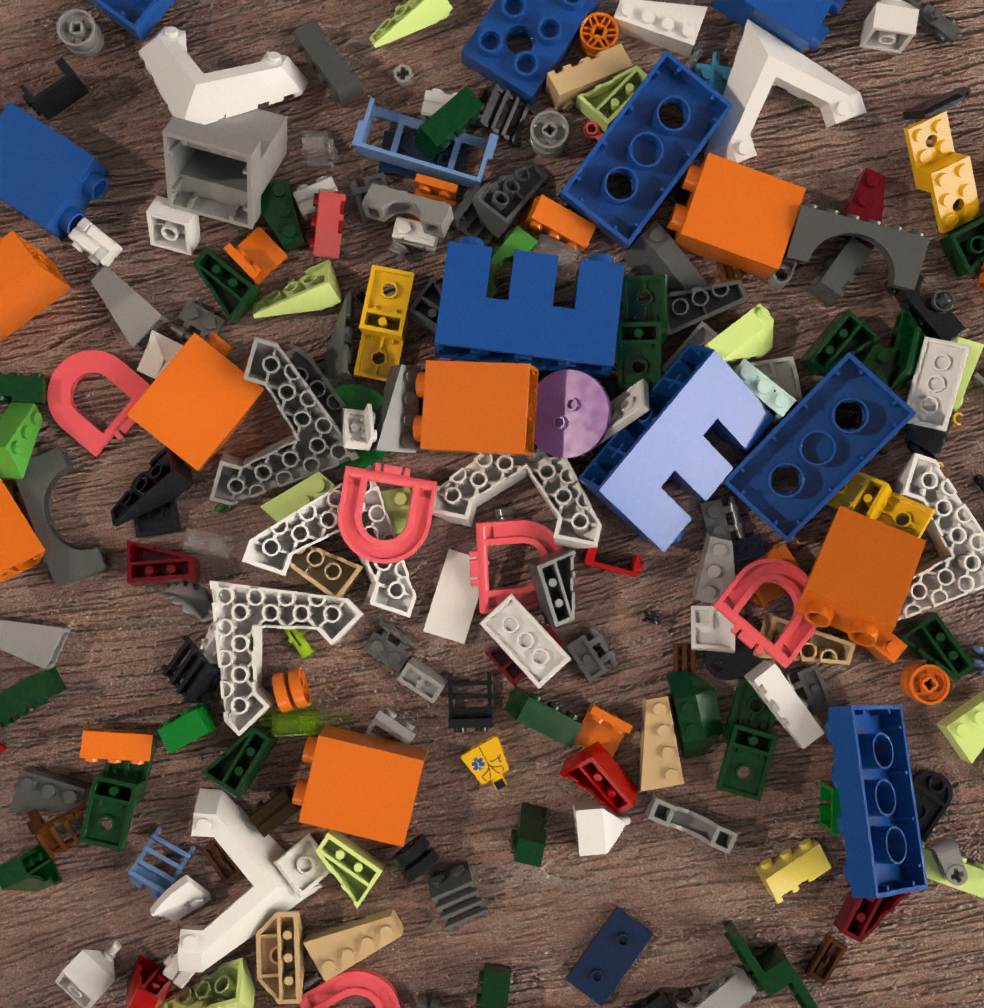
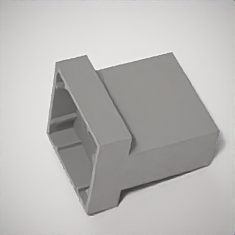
[162,109,287,229]

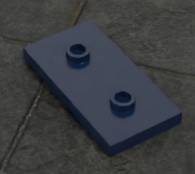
[378,131,468,186]
[566,906,653,1007]

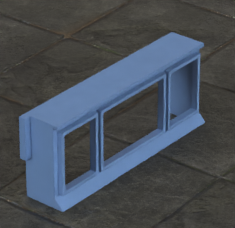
[352,97,499,188]

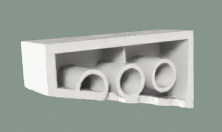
[614,0,708,57]
[744,660,824,749]

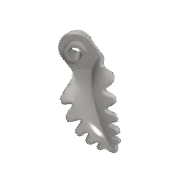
[159,583,215,623]

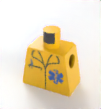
[460,733,509,791]

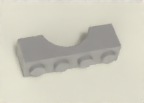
[362,183,454,238]
[644,793,738,855]

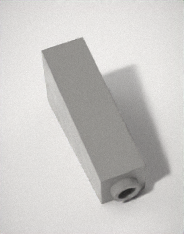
[91,265,168,351]
[0,618,71,669]

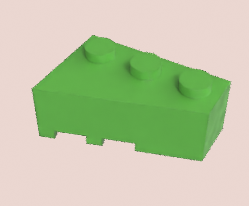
[0,402,43,479]

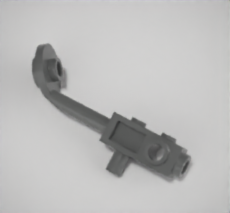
[903,0,960,44]

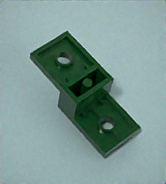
[617,274,668,388]
[716,678,778,801]
[78,726,159,851]
[723,920,818,1008]

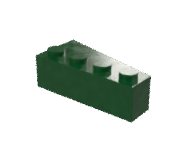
[939,215,984,277]

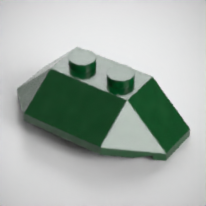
[887,309,925,390]
[666,670,724,759]

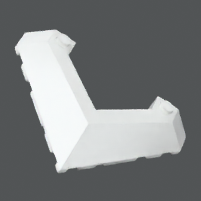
[704,19,866,163]
[139,26,308,125]
[432,442,602,549]
[894,453,984,621]
[242,465,417,618]
[209,580,364,737]
[178,788,322,972]

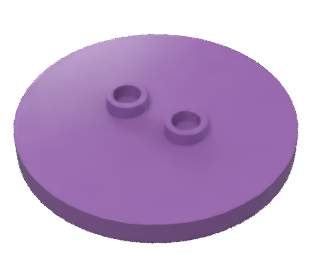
[534,370,611,458]

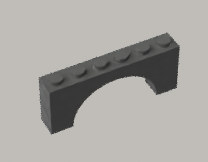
[783,203,930,291]
[12,447,112,587]

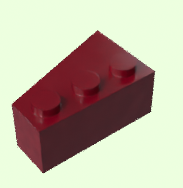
[841,168,886,250]
[127,540,200,587]
[485,625,564,686]
[833,889,911,943]

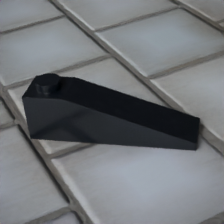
[110,446,194,527]

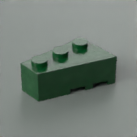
[837,344,896,413]
[894,611,975,680]
[0,667,67,728]
[504,686,583,748]
[509,802,547,867]

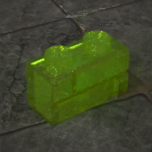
[272,710,320,737]

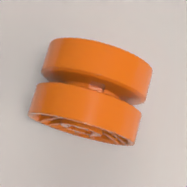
[578,12,619,59]
[900,662,950,705]
[272,667,311,713]

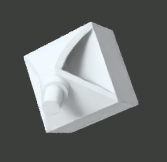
[859,0,919,54]
[146,196,201,256]
[573,800,631,856]
[55,941,122,1008]

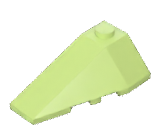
[369,0,453,48]
[253,259,341,318]
[704,304,774,362]
[380,487,412,534]
[164,958,255,1008]

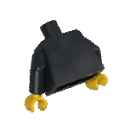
[900,412,963,467]

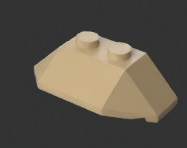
[256,911,304,1004]

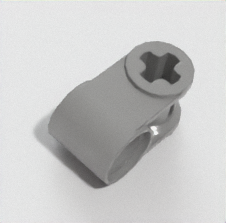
[768,259,798,290]
[930,838,968,886]

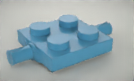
[694,51,733,96]

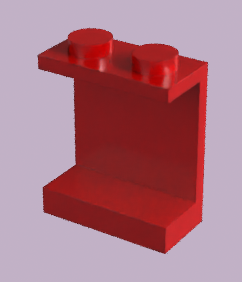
[581,546,643,577]

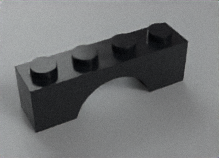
[883,274,965,341]

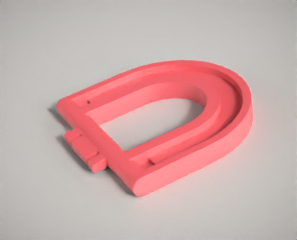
[47,350,151,457]
[337,463,437,564]
[469,519,563,614]
[712,558,817,668]
[299,968,402,1008]

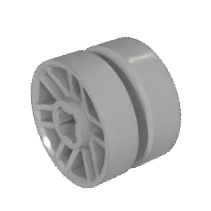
[57,9,104,58]
[530,110,569,158]

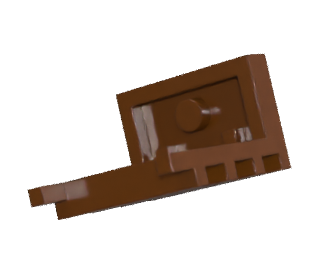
[27,802,87,859]

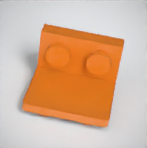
[407,173,459,222]
[223,227,288,285]
[574,702,633,758]

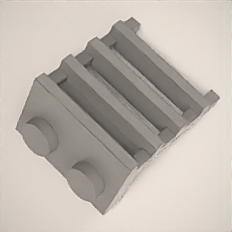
[364,706,418,744]

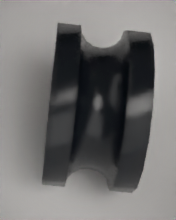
[642,610,663,625]

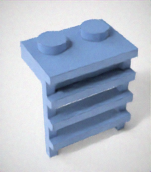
[127,826,196,899]

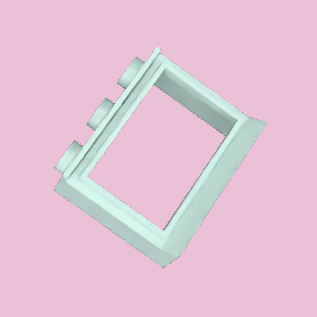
[732,358,796,423]

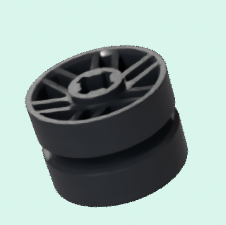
[391,834,440,882]

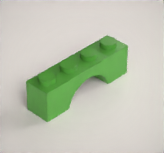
[486,226,538,299]

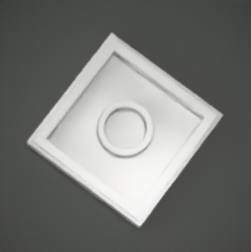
[273,833,331,898]

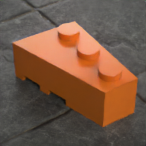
[518,194,596,252]
[79,723,153,765]

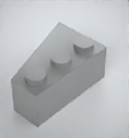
[692,532,735,603]
[674,966,757,1008]

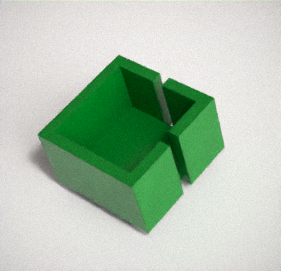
[157,703,219,754]
[819,780,841,834]

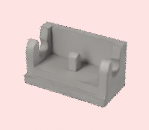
[397,656,448,704]

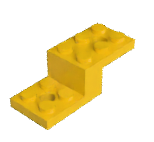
[904,111,981,234]
[353,264,415,382]
[826,471,935,538]

